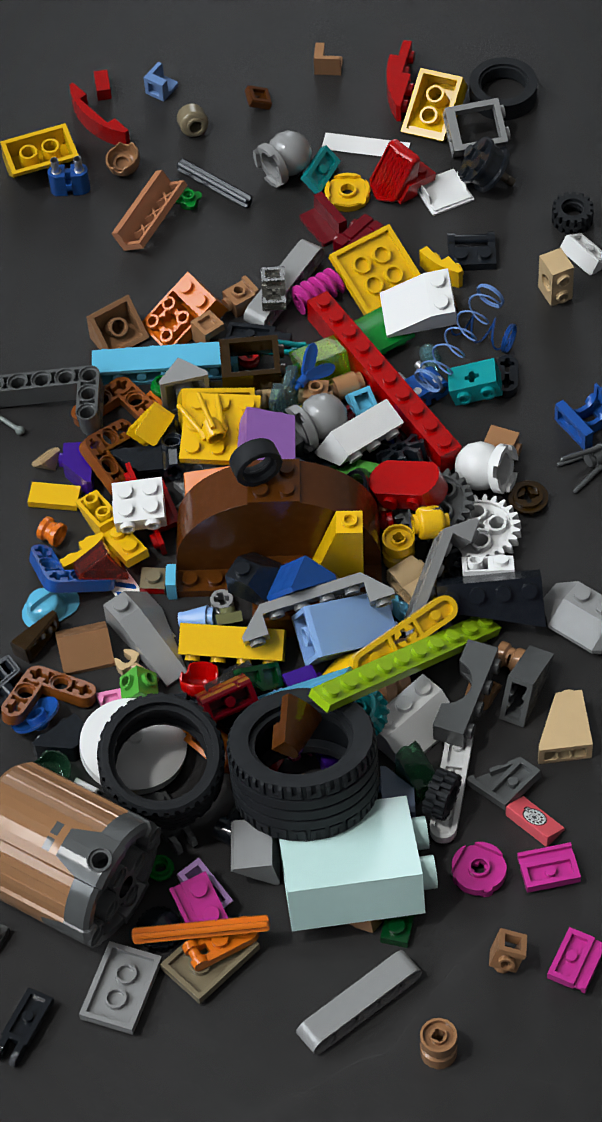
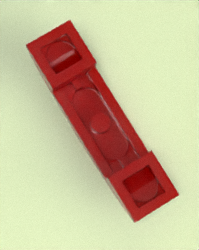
[69,82,130,145]

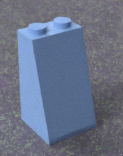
[291,593,398,666]

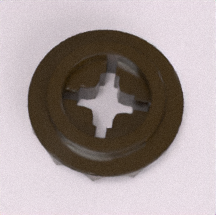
[508,480,548,516]

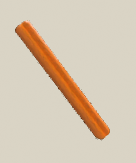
[132,915,270,944]

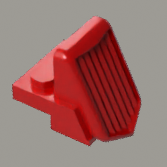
[369,139,436,204]

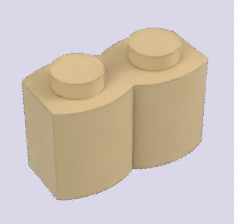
[387,555,438,605]

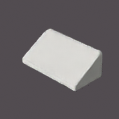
[560,233,602,275]

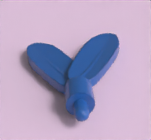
[294,343,335,390]

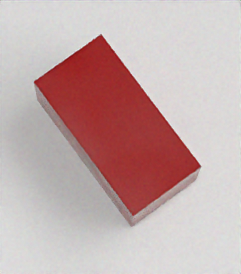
[93,69,112,101]

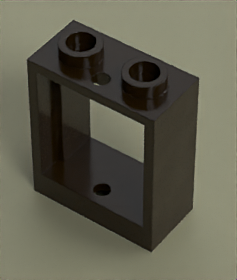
[219,334,286,390]

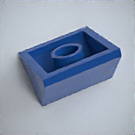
[267,555,336,601]

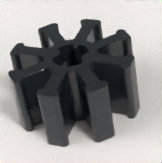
[375,433,430,464]

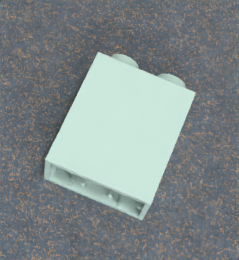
[278,796,438,931]

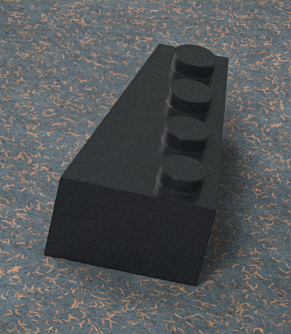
[436,569,546,627]

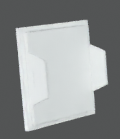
[418,168,475,216]

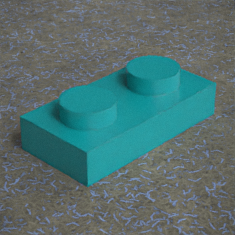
[300,145,341,194]

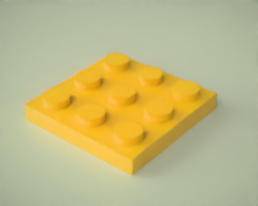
[328,224,421,315]
[179,392,262,465]

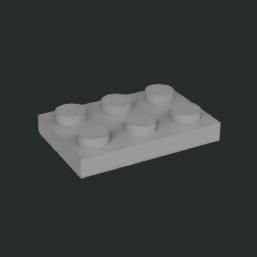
[79,941,162,1035]

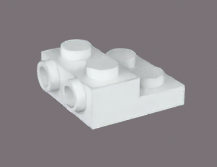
[112,477,167,533]

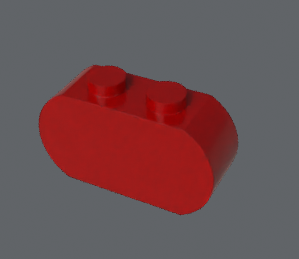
[369,460,448,511]

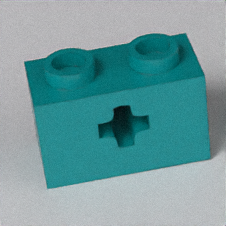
[447,358,503,406]

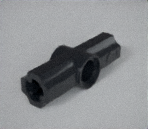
[161,418,186,481]

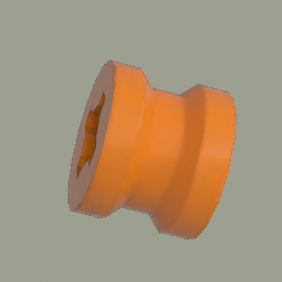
[36,516,67,547]

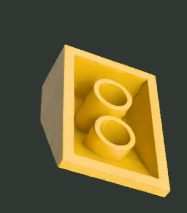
[401,68,468,142]

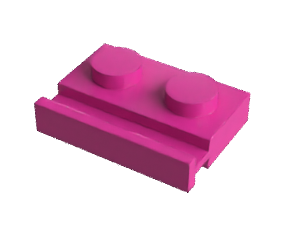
[517,842,581,893]
[169,871,228,939]
[547,927,602,994]

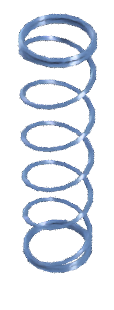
[414,284,505,392]

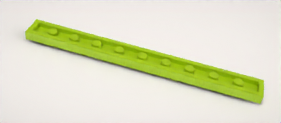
[308,617,501,713]

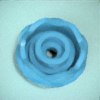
[391,595,409,622]

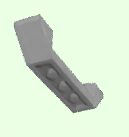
[404,518,479,636]
[242,572,396,648]

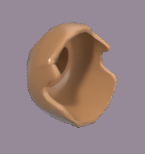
[106,142,140,176]

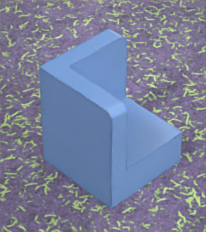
[144,62,178,102]

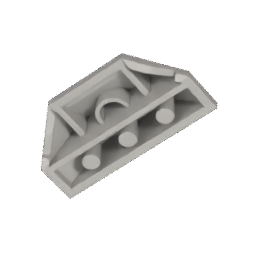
[543,581,602,654]

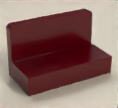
[300,191,347,247]

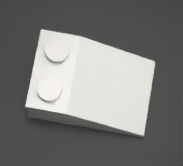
[380,268,457,338]

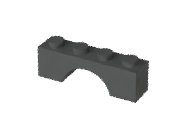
[433,639,502,748]

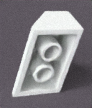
[315,399,404,466]
[376,674,450,771]

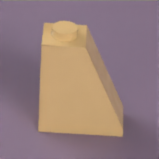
[538,689,593,764]

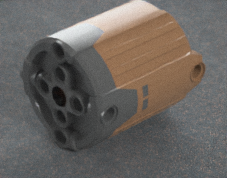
[0,762,161,948]

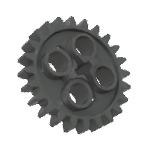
[392,467,475,543]

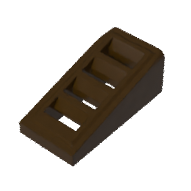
[10,610,61,664]

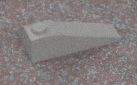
[103,591,187,689]

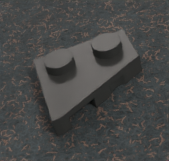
[466,757,542,811]

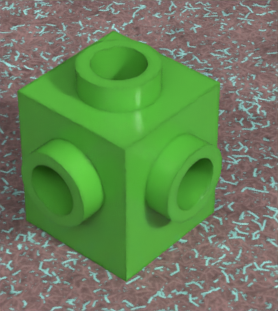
[120,665,158,699]

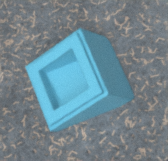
[345,385,377,416]

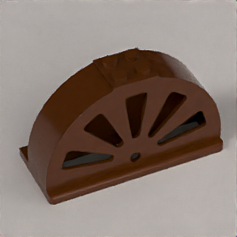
[176,459,382,637]

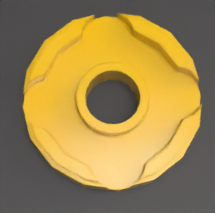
[324,172,371,212]

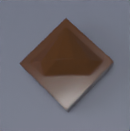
[245,85,272,110]

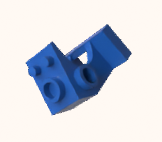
[554,383,602,450]

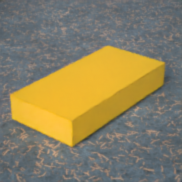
[27,482,82,511]

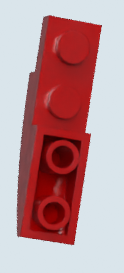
[386,40,416,122]

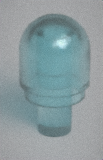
[419,343,440,371]

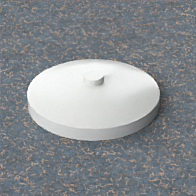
[79,698,187,795]

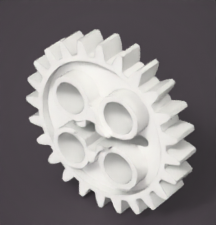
[458,494,522,557]

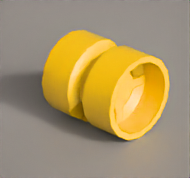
[382,524,415,569]

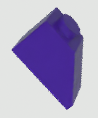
[58,442,95,495]

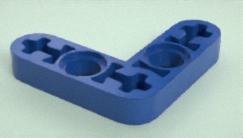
[29,544,117,593]

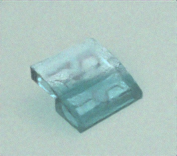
[268,365,301,414]

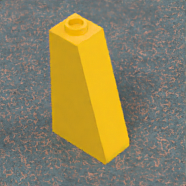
[312,511,364,580]

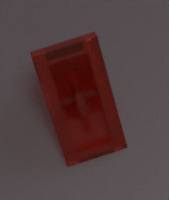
[73,540,129,580]

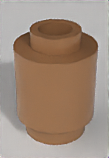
[329,371,366,401]

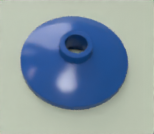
[12,697,59,734]

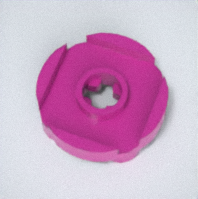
[452,842,507,897]

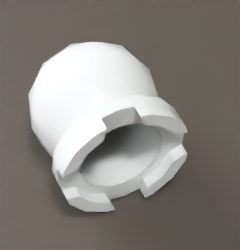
[455,441,518,494]

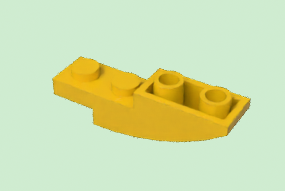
[75,490,149,568]

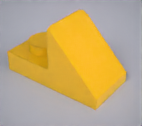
[126,402,175,446]

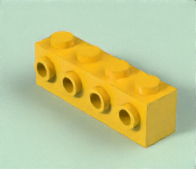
[178,623,287,665]

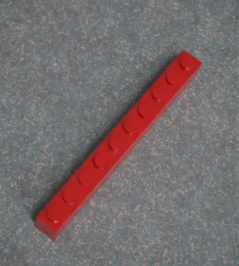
[307,291,462,473]

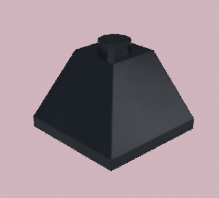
[225,552,284,606]

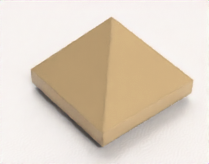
[32,447,60,470]

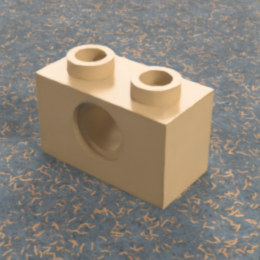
[538,248,574,306]

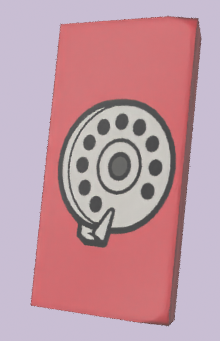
[506,796,565,847]

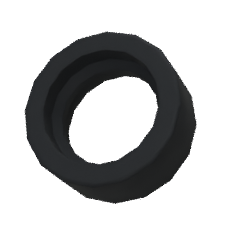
[229,438,283,487]

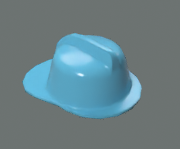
[22,588,80,627]

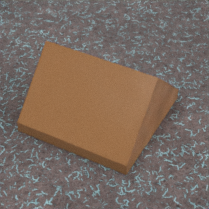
[86,295,149,350]
[55,621,115,675]

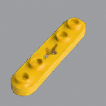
[349,595,458,669]

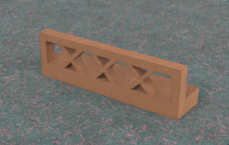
[111,170,187,251]

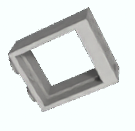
[442,98,510,158]

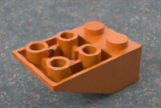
[142,272,228,346]

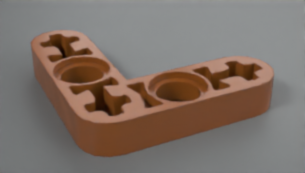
[71,377,154,427]
[79,419,132,496]
[1,665,96,725]

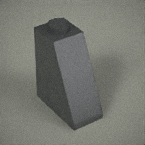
[499,645,554,728]

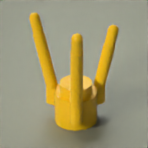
[176,392,228,444]

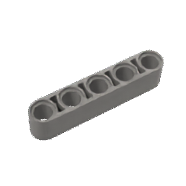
[243,239,325,326]
[296,950,422,1055]

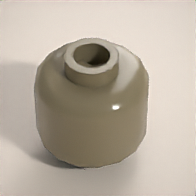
[177,103,208,137]

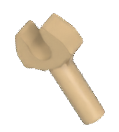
[114,649,159,683]

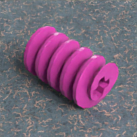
[291,268,345,315]

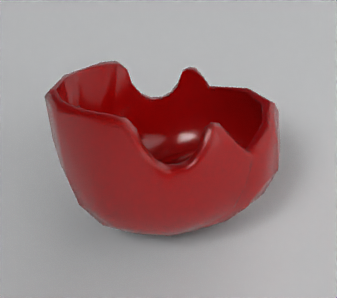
[179,661,219,698]

